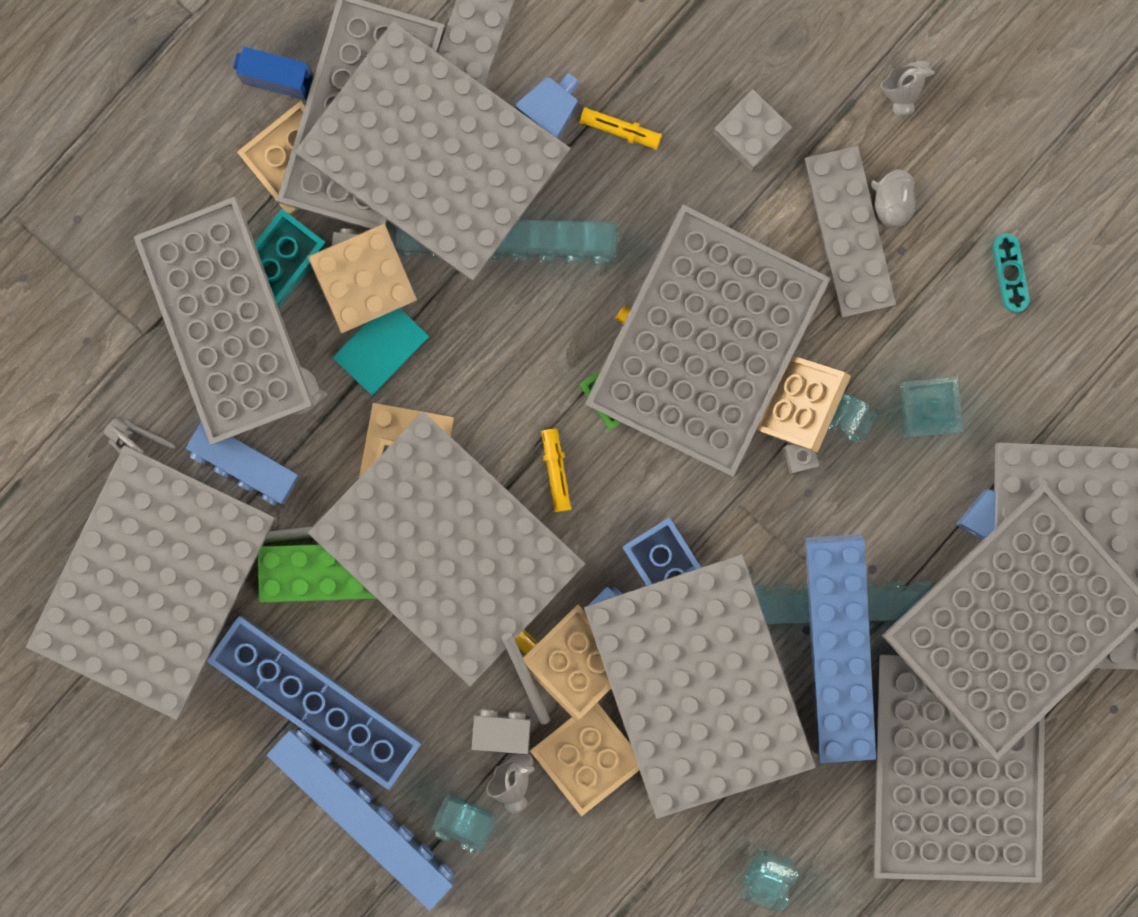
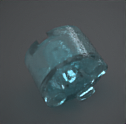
[828,393,881,443]
[741,847,799,912]

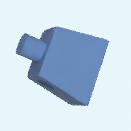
[515,73,580,139]
[956,489,996,541]

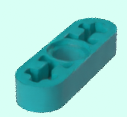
[992,233,1030,313]

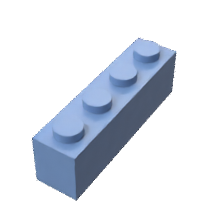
[186,422,301,506]

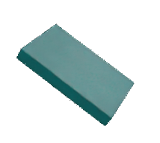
[333,308,430,396]

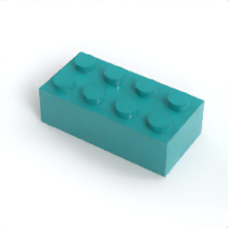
[254,209,329,310]

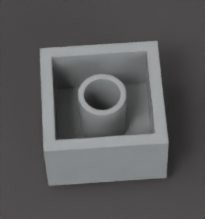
[713,89,792,172]
[472,709,531,754]

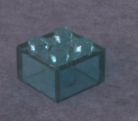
[898,377,963,439]
[431,793,498,853]

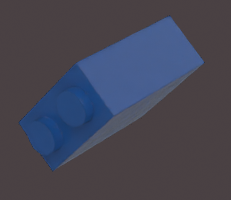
[234,46,313,100]

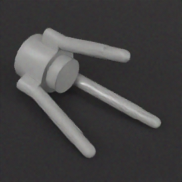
[104,417,175,454]

